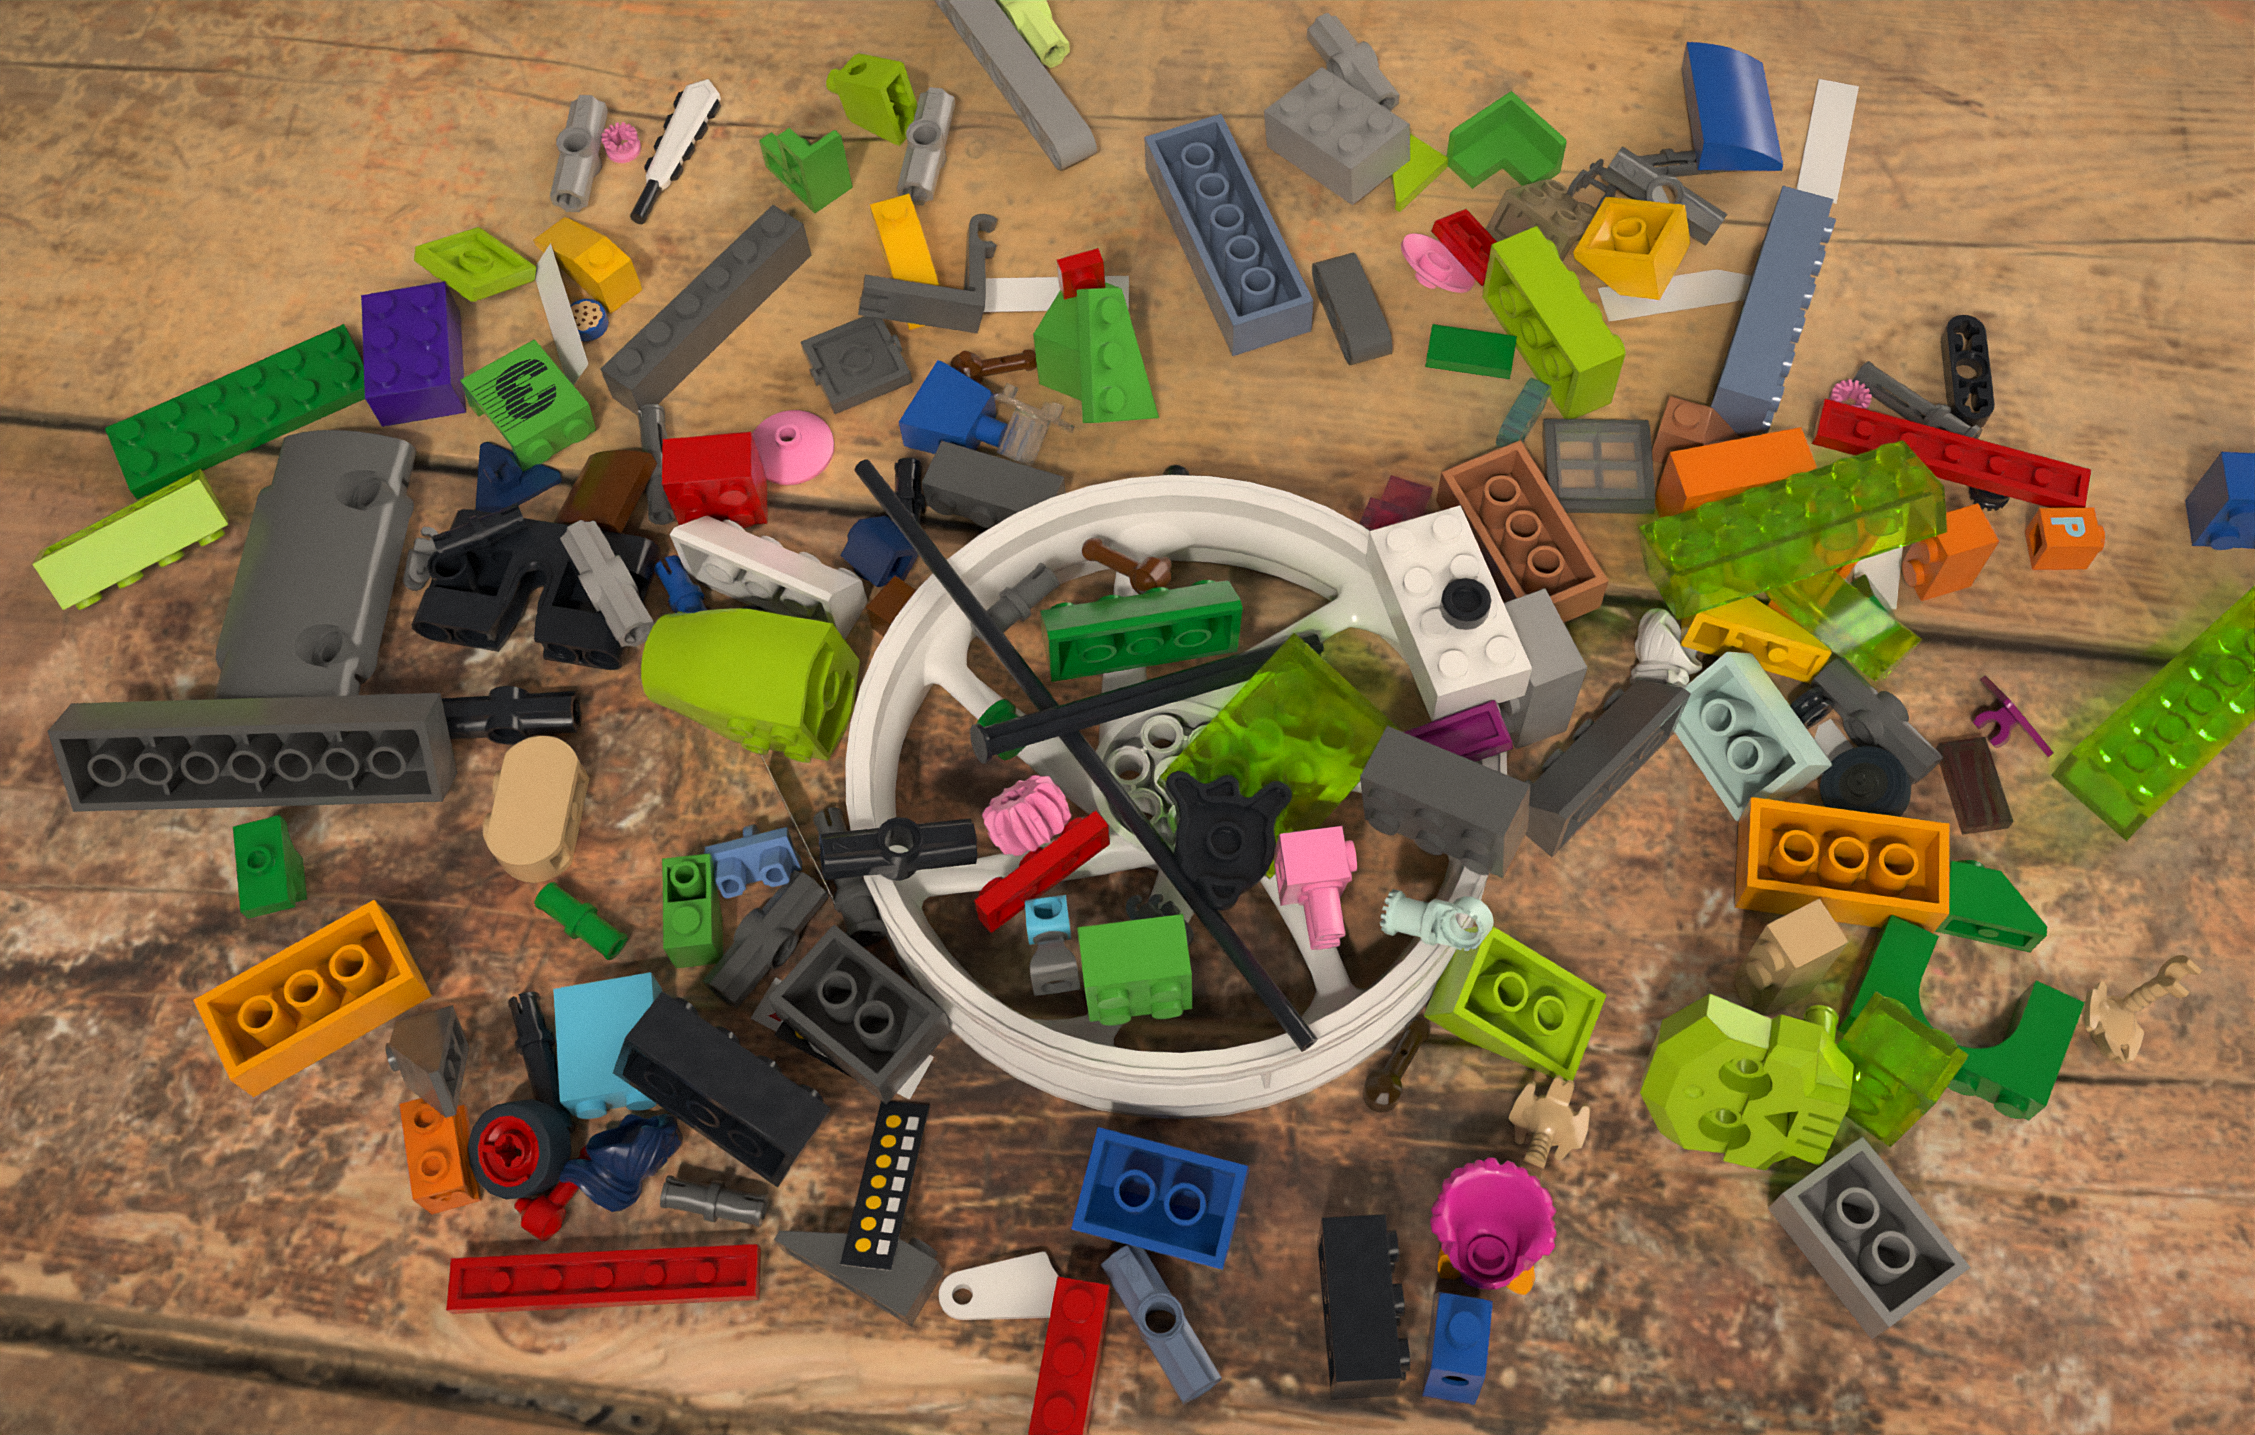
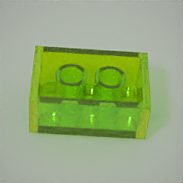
[1835,992,1969,1148]

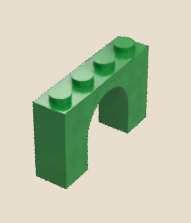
[1837,915,2085,1121]

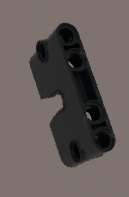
[411,509,661,670]

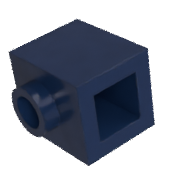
[840,516,919,587]

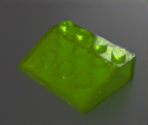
[1157,633,1404,880]

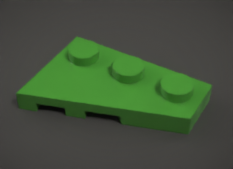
[1077,288,1159,423]

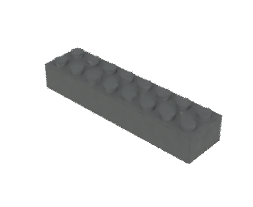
[47,693,457,812]

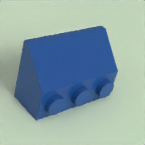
[1071,1127,1250,1270]

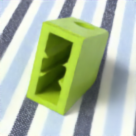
[826,53,918,146]

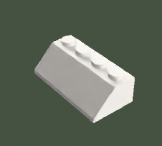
[670,516,868,639]

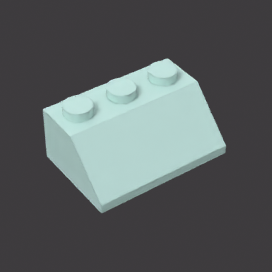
[1674,652,1832,821]

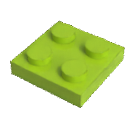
[414,227,537,302]

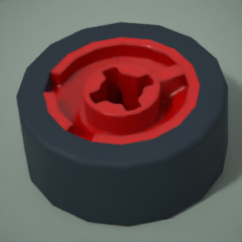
[468,1099,571,1200]

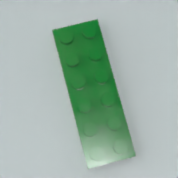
[105,324,365,500]

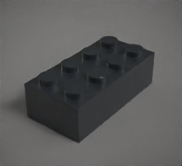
[613,991,831,1188]

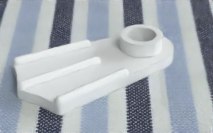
[939,1251,1059,1320]

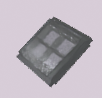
[1542,419,1656,514]

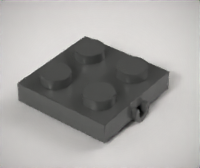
[801,316,913,414]

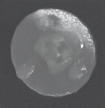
[993,383,1075,467]

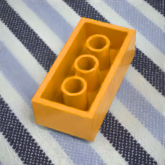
[1734,797,1950,933]
[193,900,432,1097]

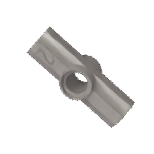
[1307,13,1400,112]
[897,87,955,206]
[550,95,608,212]
[560,520,654,647]

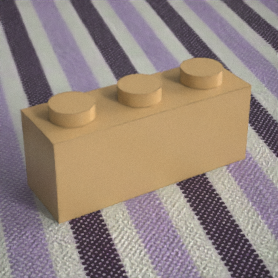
[1734,899,1848,1016]

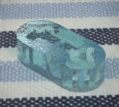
[1496,377,1552,447]

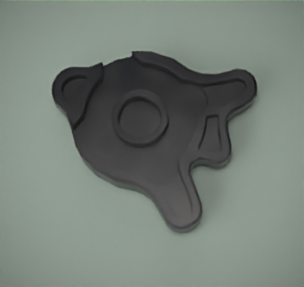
[1164,771,1292,910]

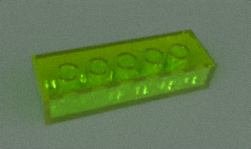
[1638,440,1947,620]
[2051,586,2255,841]

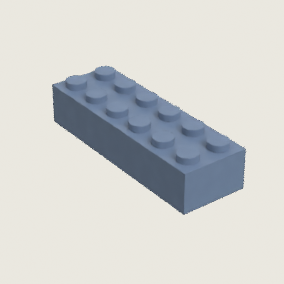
[1144,114,1313,356]
[1710,186,1836,438]

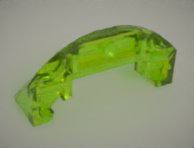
[1735,521,1922,681]

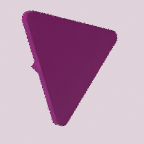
[1973,675,2054,757]

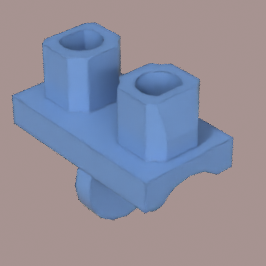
[704,824,802,899]

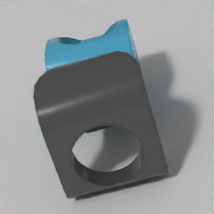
[1025,895,1081,996]

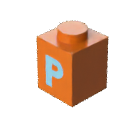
[2024,507,2105,570]

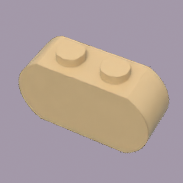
[483,736,590,883]

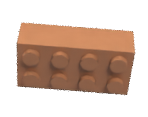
[1436,440,1609,623]

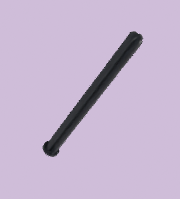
[970,633,1324,764]

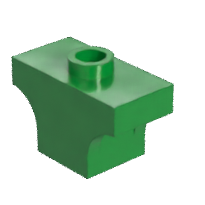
[233,815,307,919]

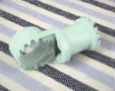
[1380,889,1494,951]

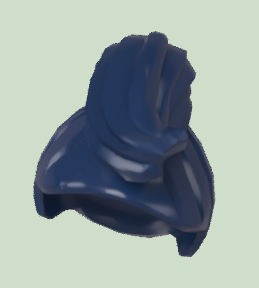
[559,1114,683,1212]

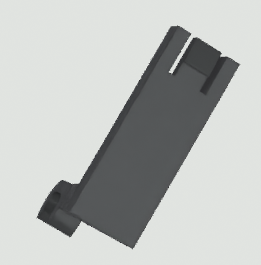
[858,214,998,334]

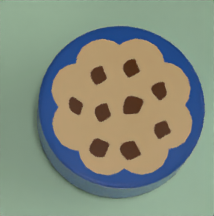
[570,299,609,341]

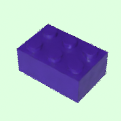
[361,281,466,427]

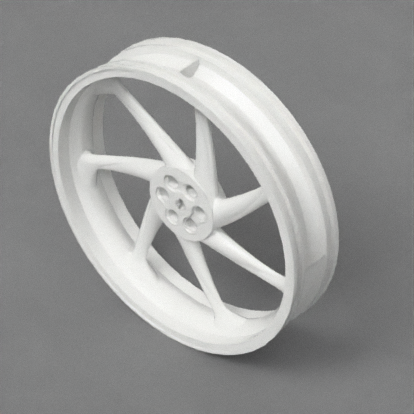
[845,475,1507,1119]

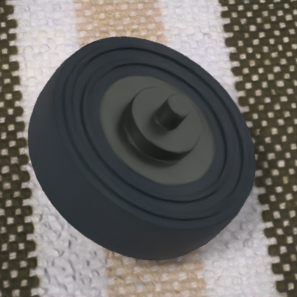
[1820,746,1911,817]

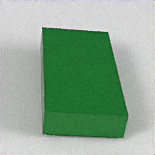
[1425,324,1517,379]

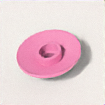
[1401,233,1475,293]
[752,410,834,485]

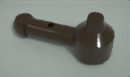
[1363,1018,1430,1113]

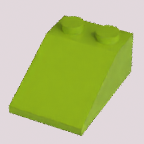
[1423,926,1607,1081]

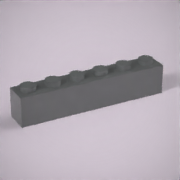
[600,205,812,415]

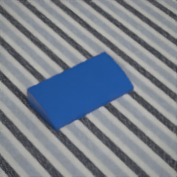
[1681,42,1783,171]

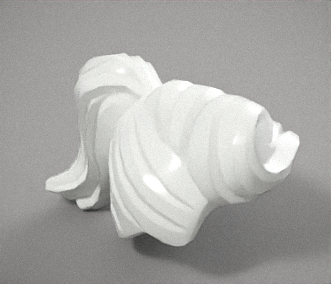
[1629,608,1702,689]

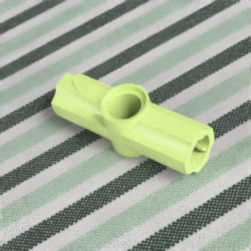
[995,0,1070,68]

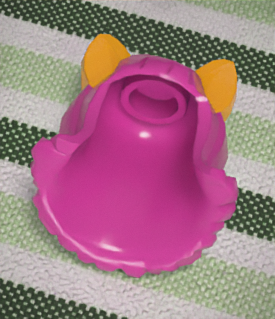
[1430,1157,1557,1295]

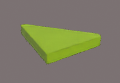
[1391,134,1449,212]

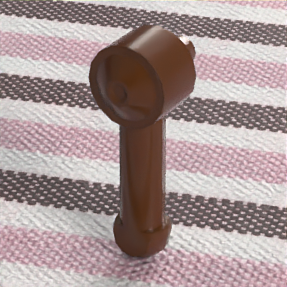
[951,350,1037,384]
[1082,538,1172,595]

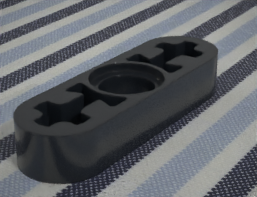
[1940,315,1995,428]

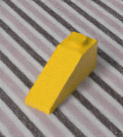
[870,193,939,330]
[533,217,643,314]
[1680,578,1832,684]

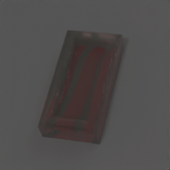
[1935,737,2014,835]

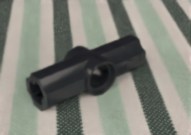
[441,686,582,745]
[819,817,978,881]

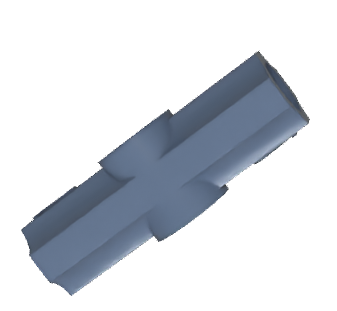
[1101,1245,1222,1405]

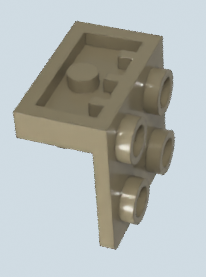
[1486,179,1597,262]

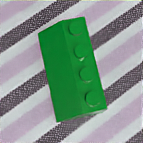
[1040,580,1243,682]

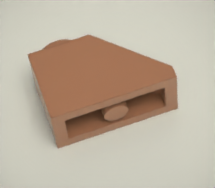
[1652,396,1741,464]

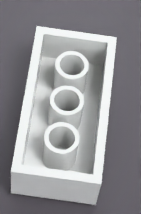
[1366,505,1532,722]

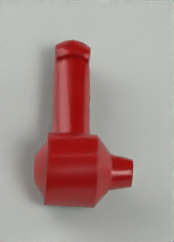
[514,1145,591,1242]

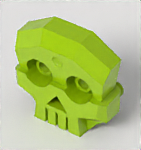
[1640,993,1854,1171]

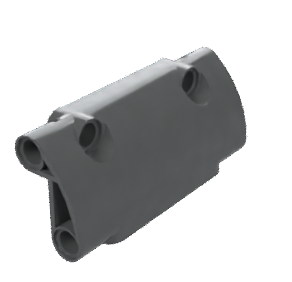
[214,430,417,699]

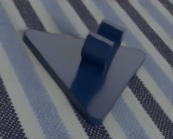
[475,442,562,513]

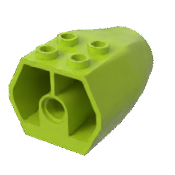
[641,608,860,763]

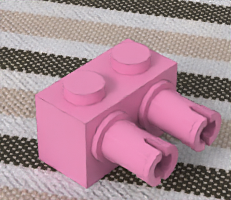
[1273,826,1357,950]

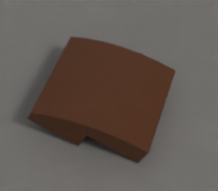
[554,450,658,533]

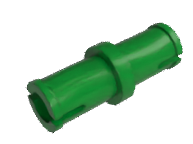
[534,882,628,960]

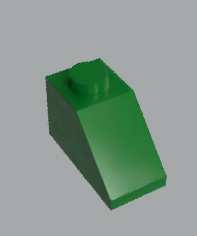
[1935,860,2048,953]

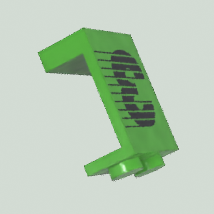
[460,339,596,472]

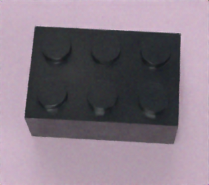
[1317,1214,1410,1400]

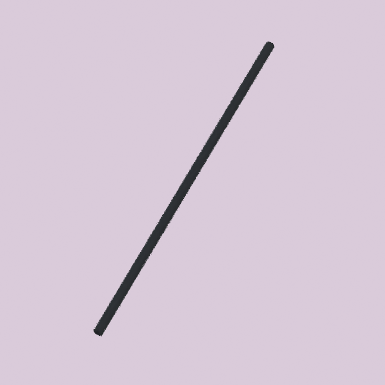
[854,459,1318,1052]

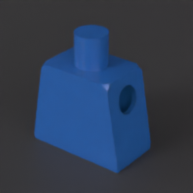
[899,360,1010,454]
[1422,1292,1493,1405]

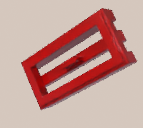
[1431,209,1497,286]

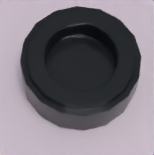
[1440,578,1492,630]

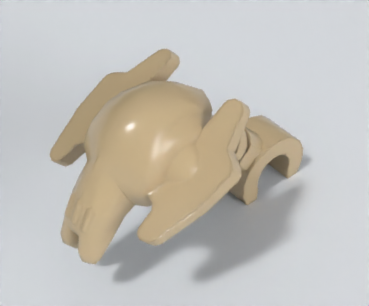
[2085,955,2202,1065]
[1509,1075,1591,1179]

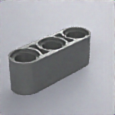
[1312,252,1393,366]

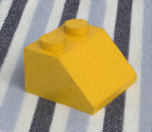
[1573,197,1691,300]

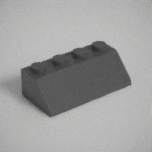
[1525,680,1691,857]

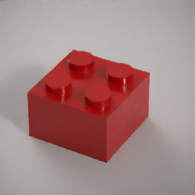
[662,432,768,528]

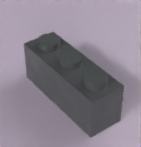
[922,441,1066,528]

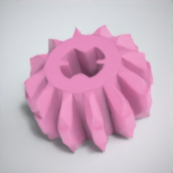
[982,775,1071,856]

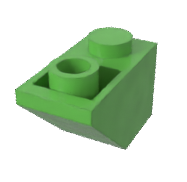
[662,853,723,968]

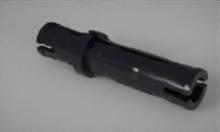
[508,991,575,1134]

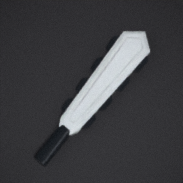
[630,79,721,225]

